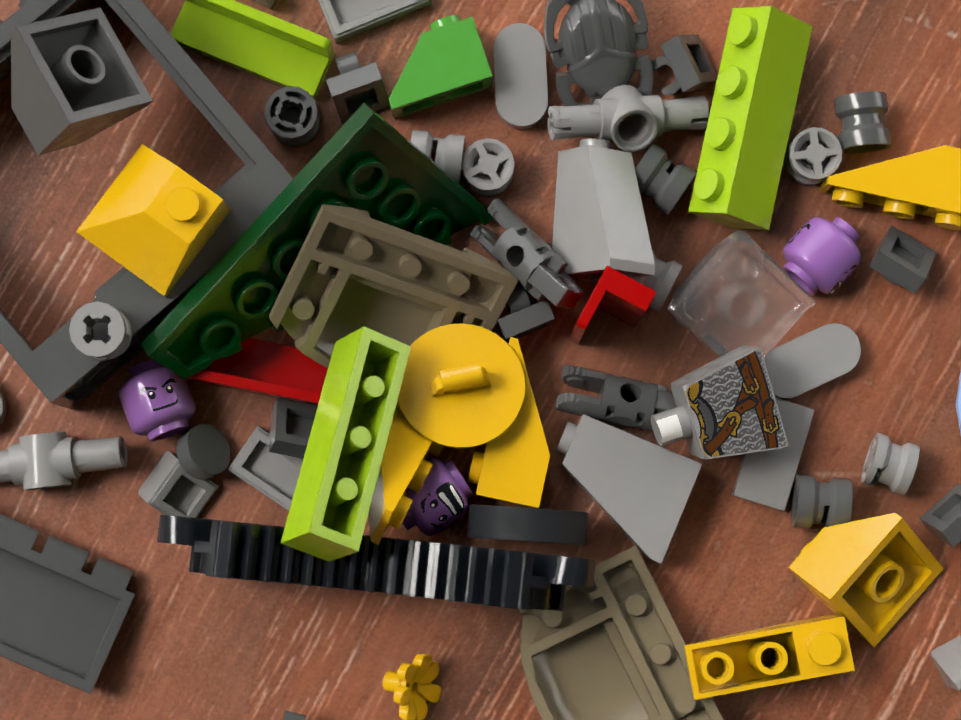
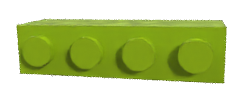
[688,6,813,230]
[281,326,411,562]

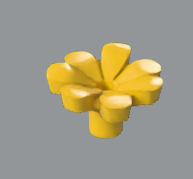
[382,654,442,720]

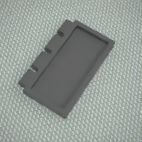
[0,514,135,694]

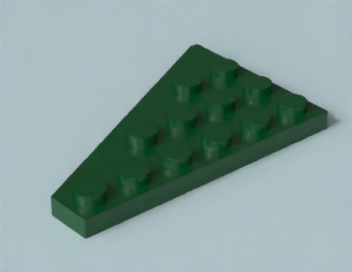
[141,103,493,379]

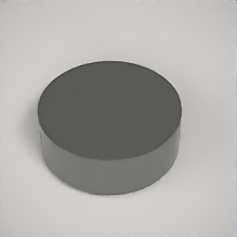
[176,424,230,480]

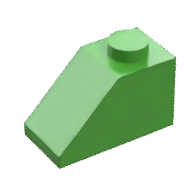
[389,15,493,119]

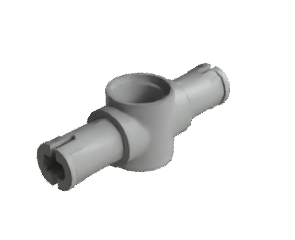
[548,85,709,152]
[0,432,128,491]

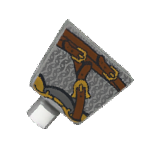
[650,345,789,459]

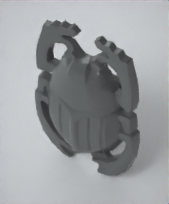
[544,0,653,106]

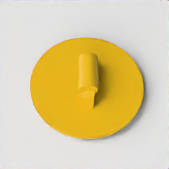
[398,324,525,448]

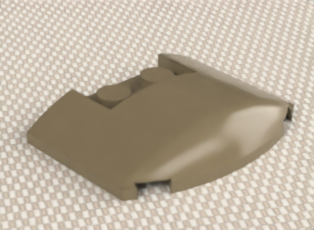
[269,204,518,368]
[519,545,723,720]

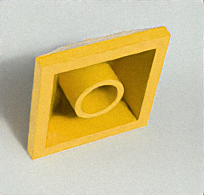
[76,144,231,297]
[788,513,944,647]

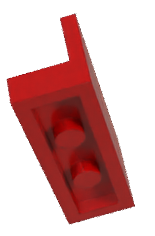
[569,266,656,344]
[180,338,328,405]

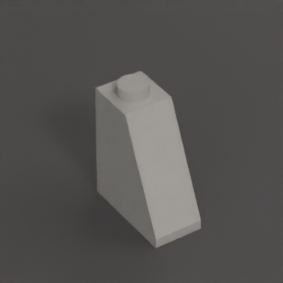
[552,138,655,282]
[556,414,702,564]

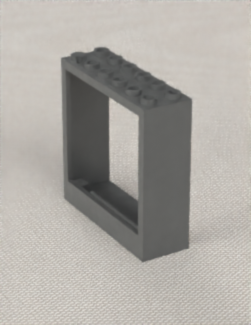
[0,0,293,410]

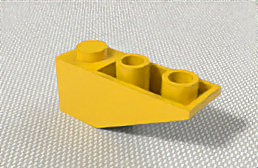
[819,145,961,231]
[468,337,550,508]
[368,400,444,544]
[684,615,855,700]

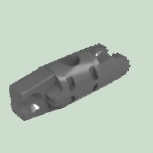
[470,198,584,308]
[555,365,676,431]

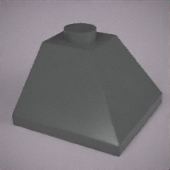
[11,7,153,156]

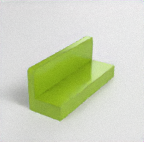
[171,0,335,100]

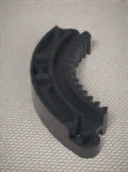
[157,514,596,611]

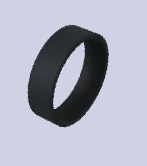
[468,505,588,545]

